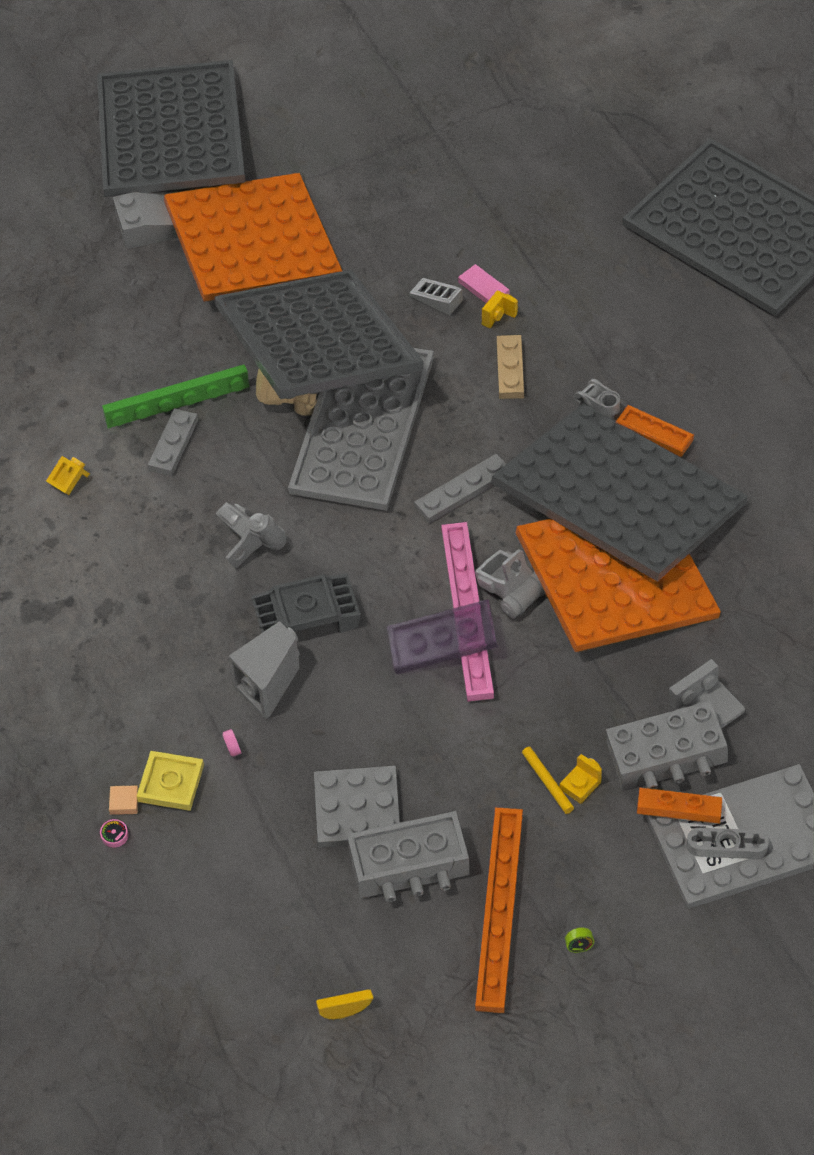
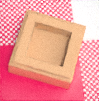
[109,786,138,815]

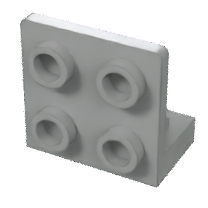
[669,659,745,729]

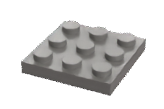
[314,766,400,848]

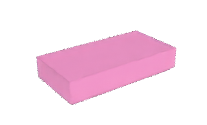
[458,264,509,303]

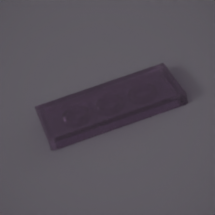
[387,599,498,674]

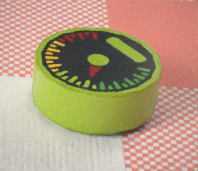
[565,927,595,953]

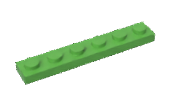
[102,364,249,428]

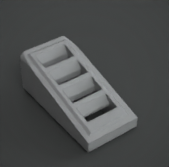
[409,278,463,316]

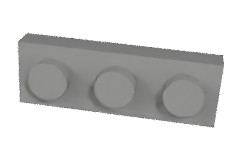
[148,408,198,476]

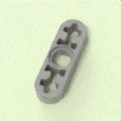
[687,828,769,859]

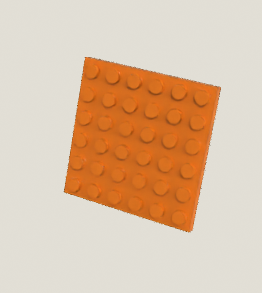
[164,173,342,302]
[515,519,721,652]

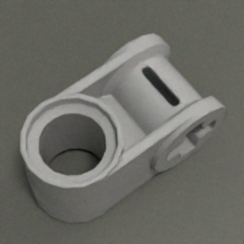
[574,379,621,421]

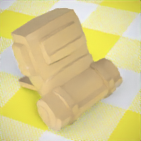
[256,369,317,416]

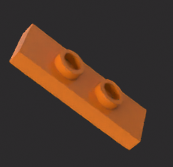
[616,405,694,457]
[637,788,722,824]

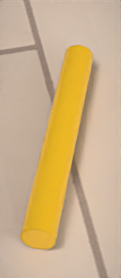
[522,747,574,814]

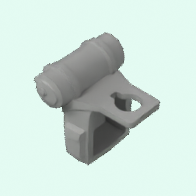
[216,502,286,568]
[475,549,545,619]

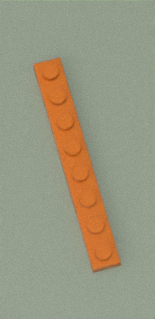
[475,807,523,1013]

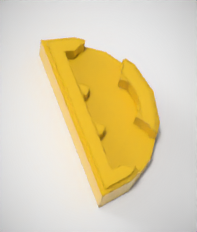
[316,989,374,1019]

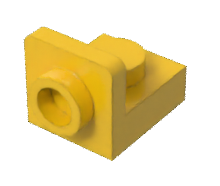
[482,290,518,328]
[46,456,90,495]
[559,754,602,804]

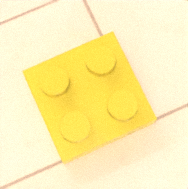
[136,751,204,811]

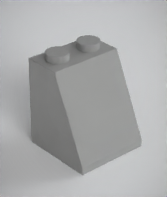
[229,621,300,719]

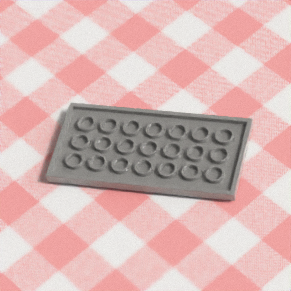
[288,348,434,511]

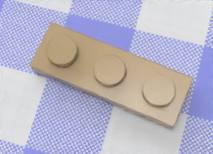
[497,335,524,399]

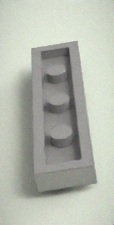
[414,454,506,524]

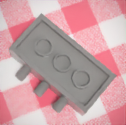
[606,701,728,791]
[347,811,470,902]

